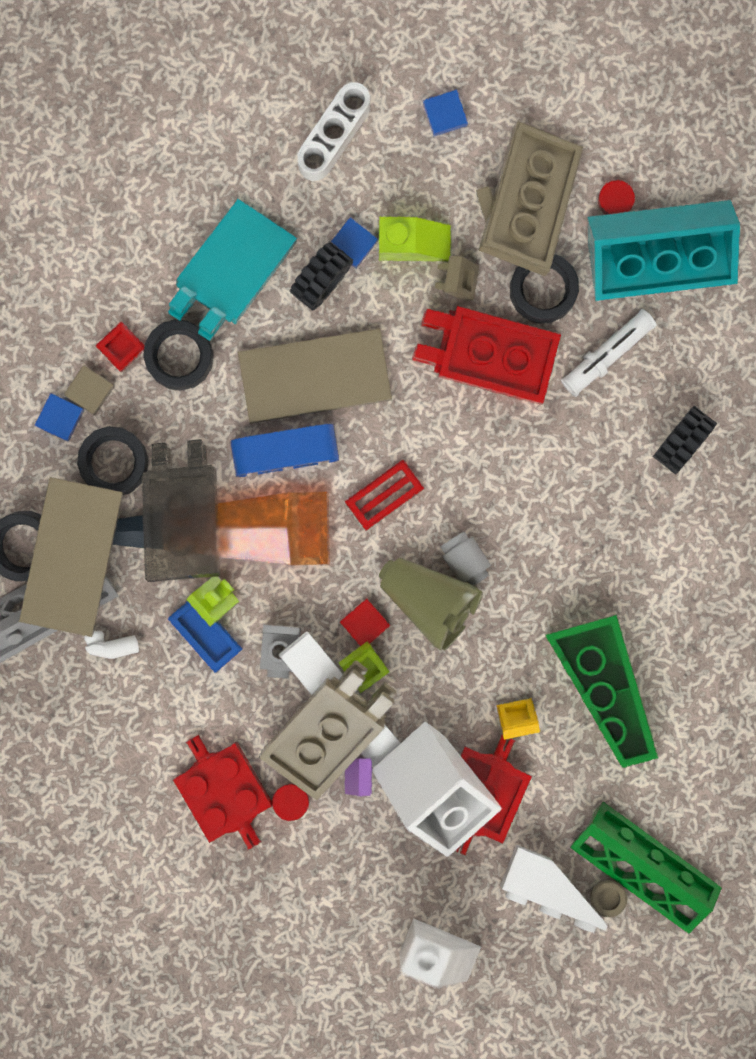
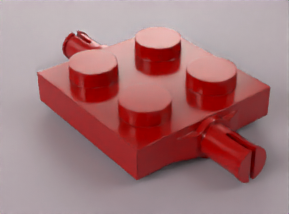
[455,734,532,855]
[173,735,273,850]

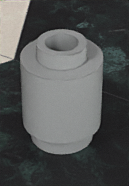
[441,531,492,586]

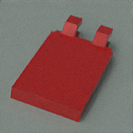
[412,306,561,405]

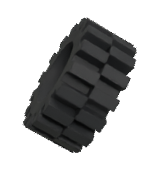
[290,241,353,311]
[653,405,717,475]

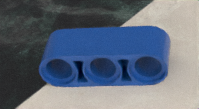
[230,424,339,477]

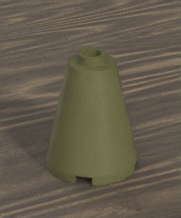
[379,557,483,651]

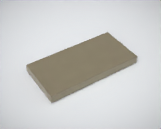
[479,121,583,276]
[238,328,392,424]
[19,477,124,637]

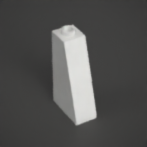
[400,918,481,987]

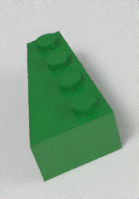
[545,615,658,768]

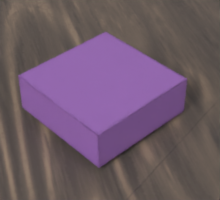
[345,757,372,796]

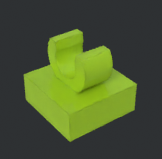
[186,574,239,627]

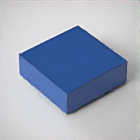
[423,90,468,137]
[331,218,378,269]
[34,393,84,442]

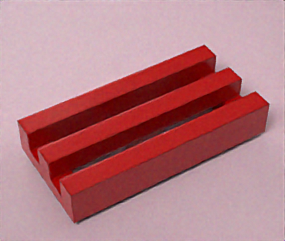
[345,460,424,531]

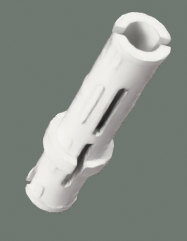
[561,309,657,397]

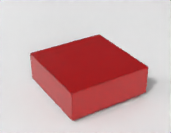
[95,321,144,372]
[340,599,390,646]

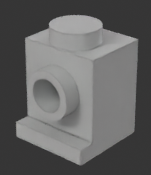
[260,625,301,679]

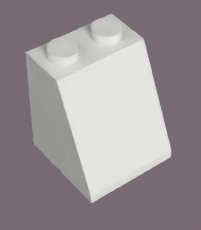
[372,722,502,857]

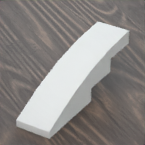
[279,631,400,768]

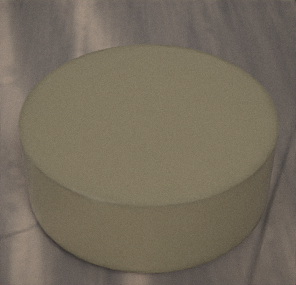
[590,879,627,917]

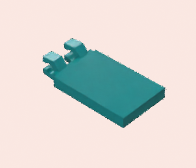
[168,199,297,341]

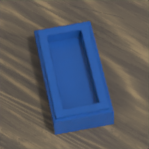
[168,601,243,673]

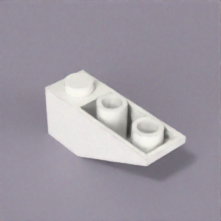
[500,845,608,933]

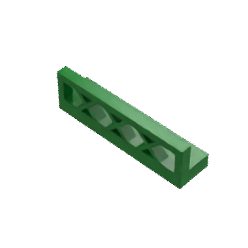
[570,802,722,934]

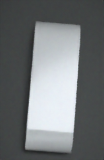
[298,82,370,181]

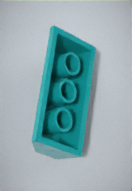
[587,200,740,301]

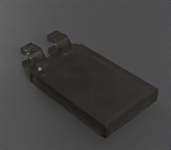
[142,439,220,582]

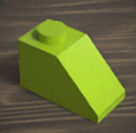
[379,217,451,262]

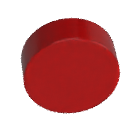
[598,180,635,215]
[272,784,309,821]

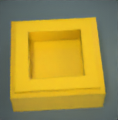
[496,698,540,740]

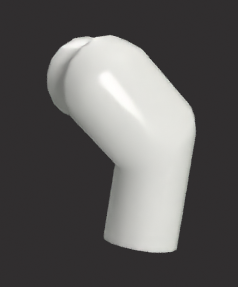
[84,630,139,659]

